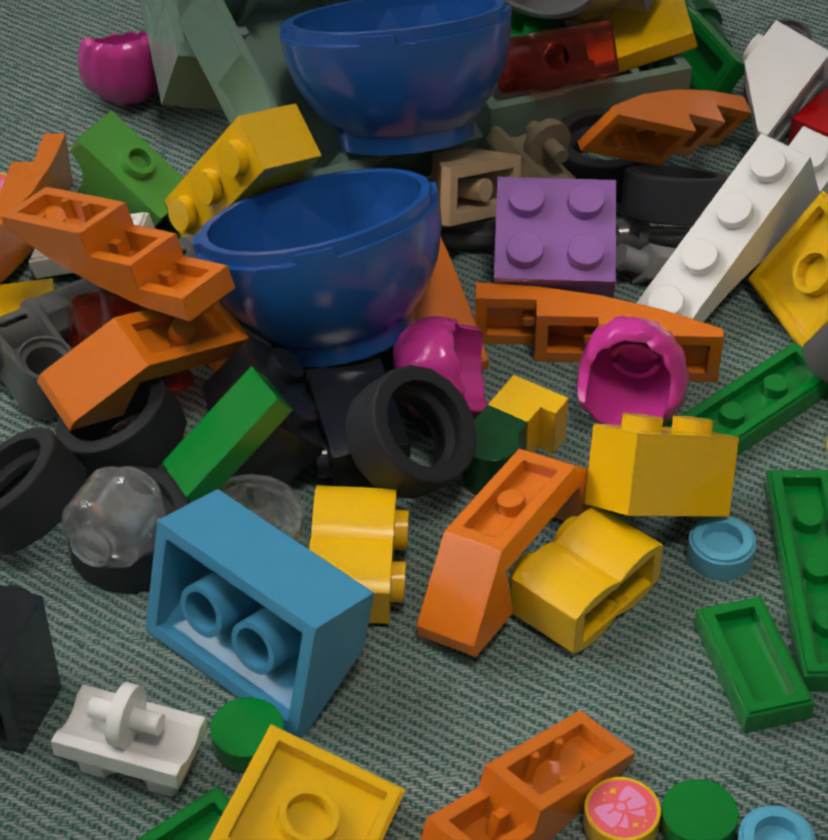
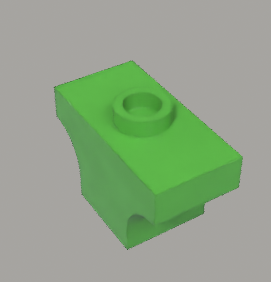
[69,110,183,228]

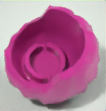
[77,31,158,106]
[391,316,488,422]
[577,316,691,425]

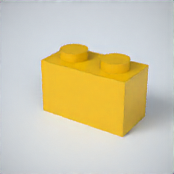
[584,413,739,517]

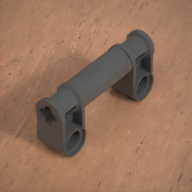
[0,234,197,418]

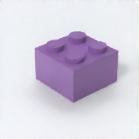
[494,177,616,298]

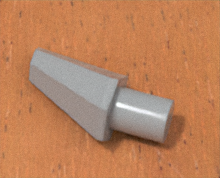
[616,243,676,284]

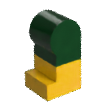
[462,375,569,494]

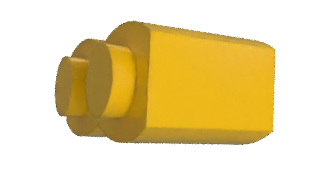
[309,485,409,624]
[509,507,663,654]

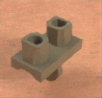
[486,118,576,179]

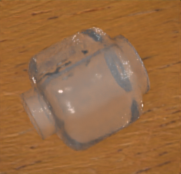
[62,466,166,569]

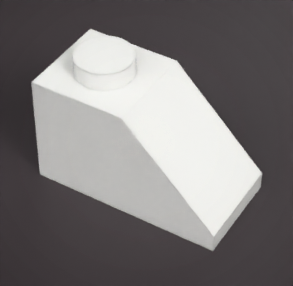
[742,20,828,142]

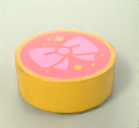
[583,777,661,840]

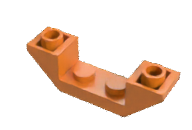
[37,301,257,431]
[416,449,594,657]

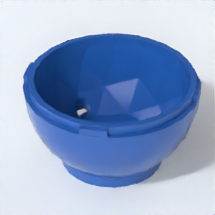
[279,0,512,156]
[193,168,442,367]

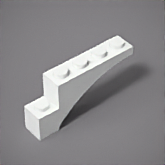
[636,126,828,322]

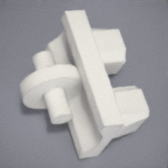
[51,682,207,797]

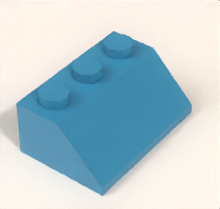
[145,489,374,738]

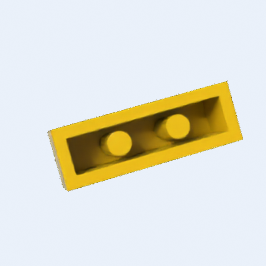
[164,103,322,237]

